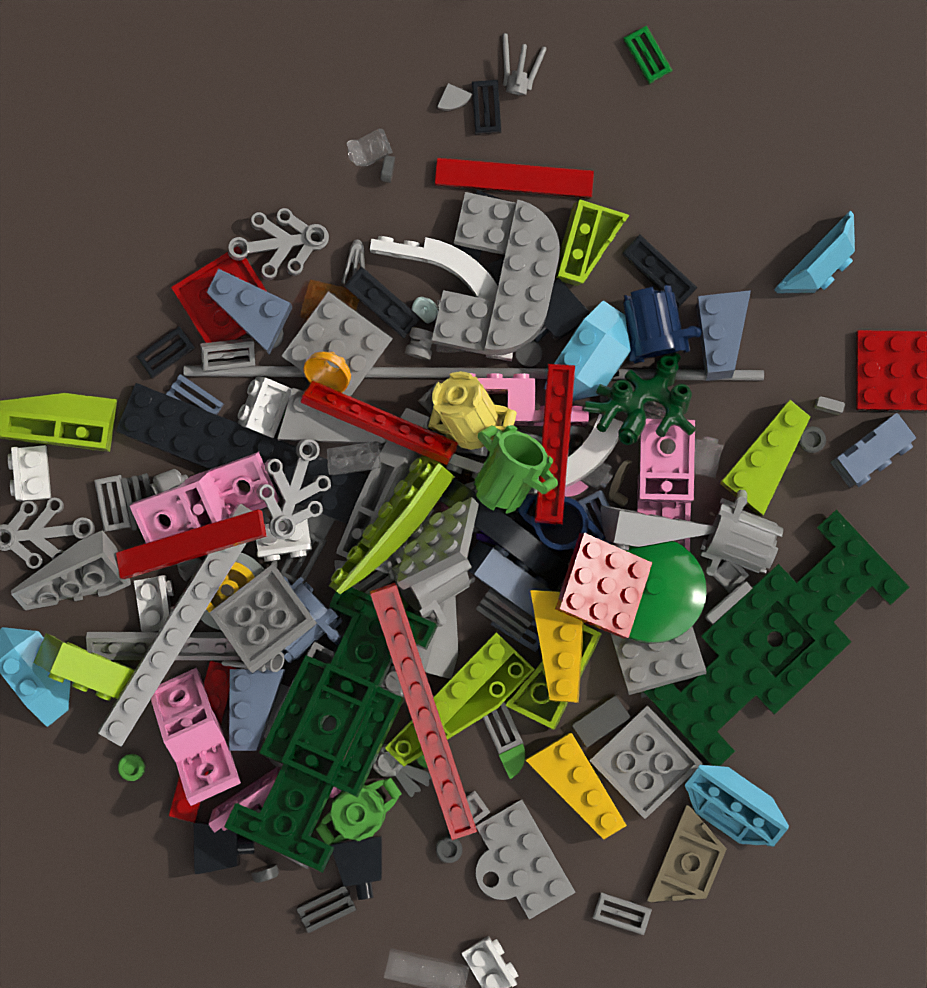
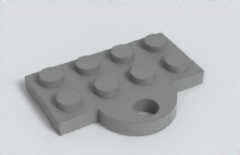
[476,799,576,919]

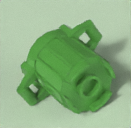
[474,425,558,513]
[316,778,402,845]

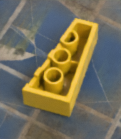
[530,590,584,703]
[525,732,627,839]

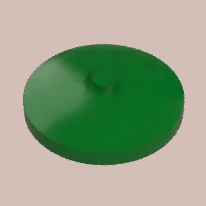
[623,541,706,644]

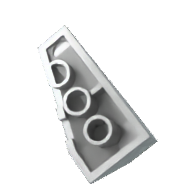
[600,505,717,550]
[11,530,131,610]
[414,596,458,679]

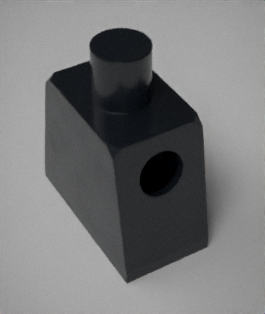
[534,278,590,342]
[193,822,255,874]
[331,835,382,900]

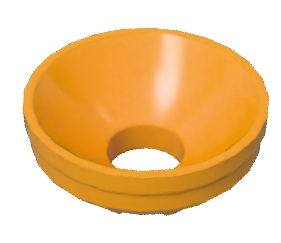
[303,352,351,393]

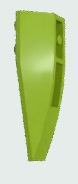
[0,393,117,452]
[329,455,455,594]
[385,632,535,767]

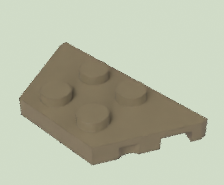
[647,805,727,902]

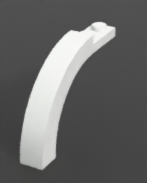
[370,236,513,362]
[446,414,623,495]

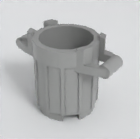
[700,490,783,576]
[388,546,475,627]

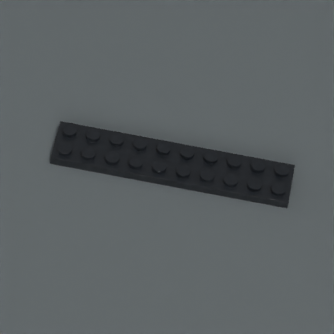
[116,383,369,524]

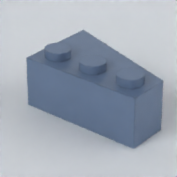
[207,269,293,355]
[696,290,751,381]
[830,413,916,488]
[467,541,551,618]
[229,669,286,751]

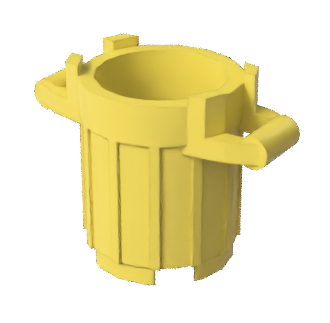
[428,371,517,450]

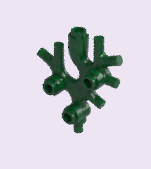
[584,353,696,445]

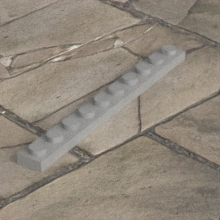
[97,502,252,746]

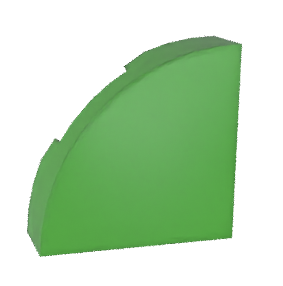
[499,743,525,779]

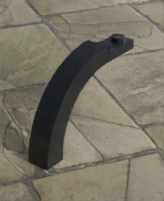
[438,478,569,589]

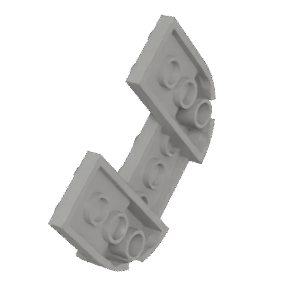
[432,192,560,356]

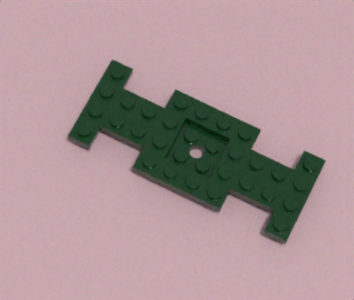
[643,509,910,766]
[224,587,438,873]

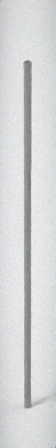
[184,366,764,381]

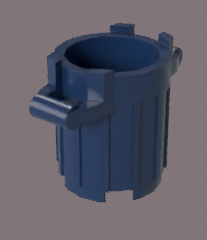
[623,286,702,363]
[516,494,606,553]

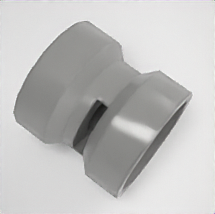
[405,327,433,360]

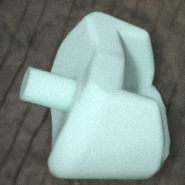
[412,297,439,323]

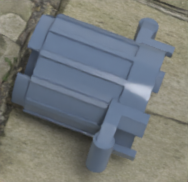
[281,576,343,663]

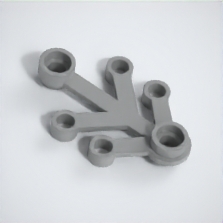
[228,208,329,280]
[256,439,331,540]
[0,497,95,569]

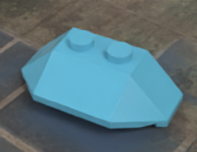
[774,211,855,293]
[544,301,631,401]
[0,627,71,727]
[685,765,789,847]

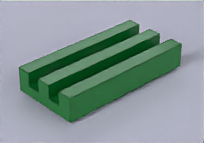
[623,25,672,85]

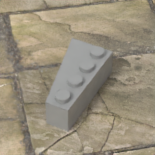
[278,388,387,445]

